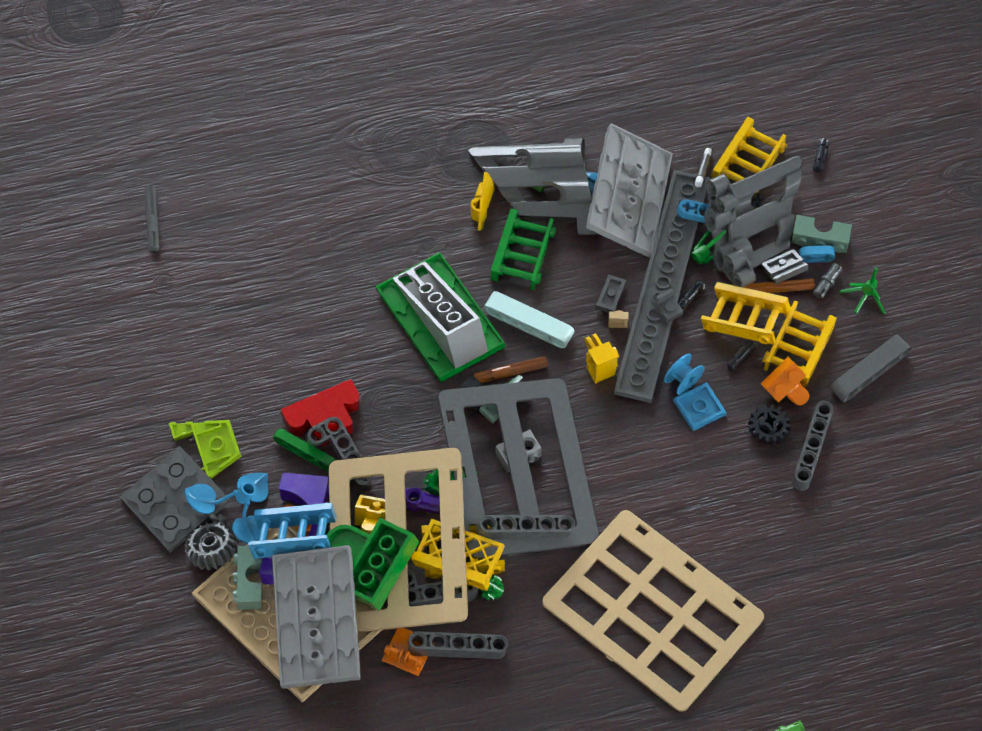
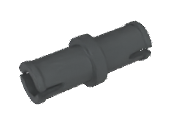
[813,263,842,299]

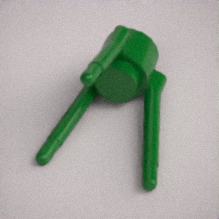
[691,230,726,264]

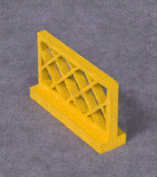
[411,519,505,591]

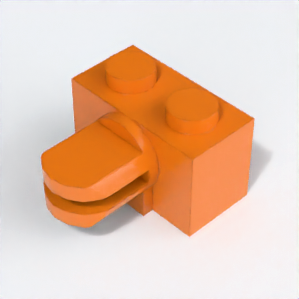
[761,357,809,406]

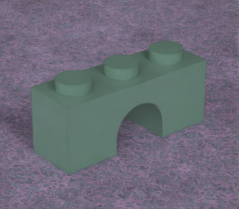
[791,215,852,253]
[233,546,263,610]

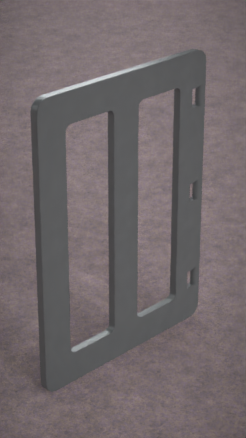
[438,378,599,559]

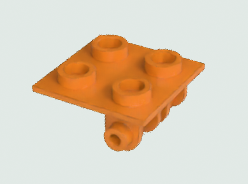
[382,628,435,676]

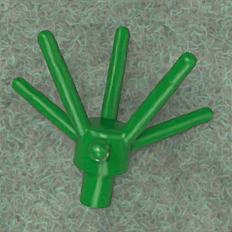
[839,268,886,314]

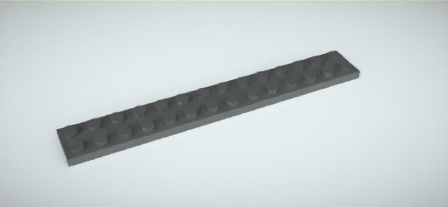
[614,170,710,403]

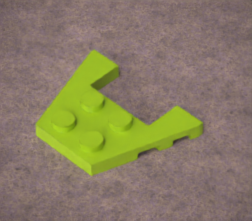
[169,420,242,479]

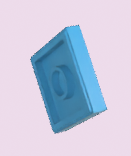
[673,382,727,431]

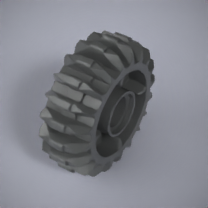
[185,520,239,571]

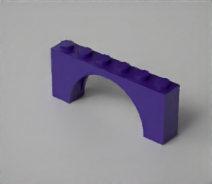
[259,473,330,585]

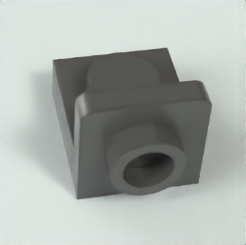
[655,289,683,323]

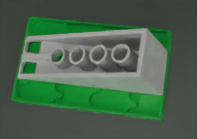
[376,252,505,382]

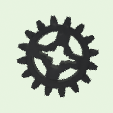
[748,404,791,445]

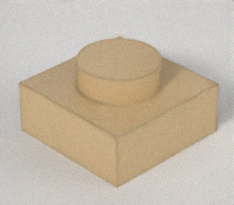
[608,310,628,328]

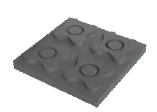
[120,446,231,553]

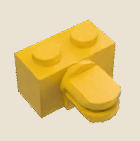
[584,333,619,384]
[355,495,385,534]

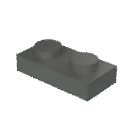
[596,274,626,313]

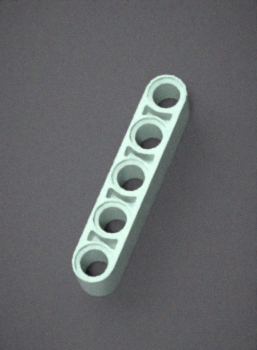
[484,291,575,348]

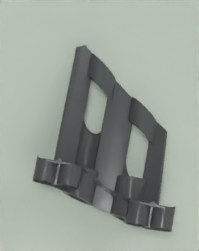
[468,138,598,235]
[704,156,802,287]

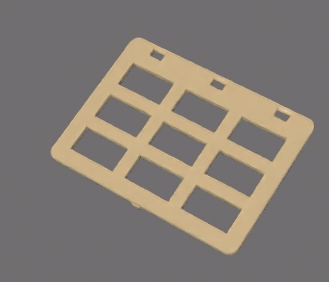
[543,510,764,712]

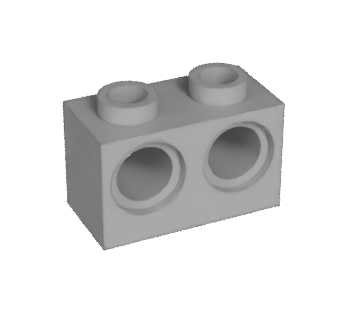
[496,430,541,473]

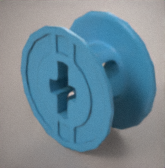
[664,353,705,395]

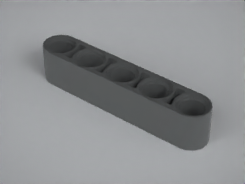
[830,334,911,402]
[793,401,833,491]
[476,515,575,539]
[408,631,508,659]

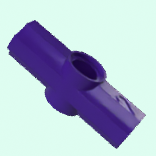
[383,487,440,515]

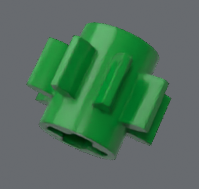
[480,575,504,600]

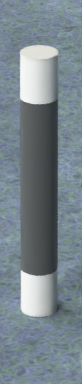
[695,148,712,188]

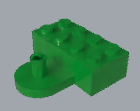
[327,518,419,611]

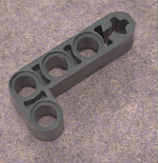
[306,417,372,488]
[408,569,479,607]

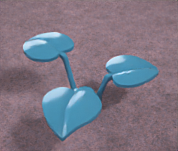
[184,473,268,544]

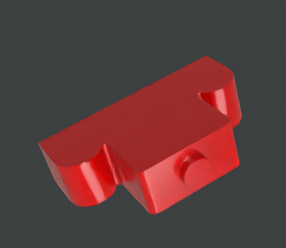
[281,379,360,447]

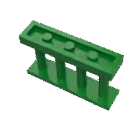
[490,209,556,291]

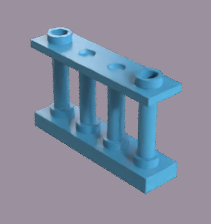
[248,503,337,559]

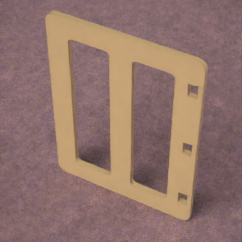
[329,448,468,632]

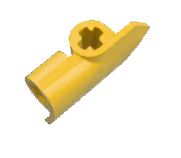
[470,172,495,231]

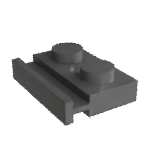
[761,249,808,284]

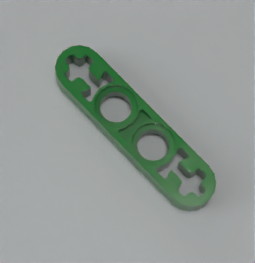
[272,429,337,473]

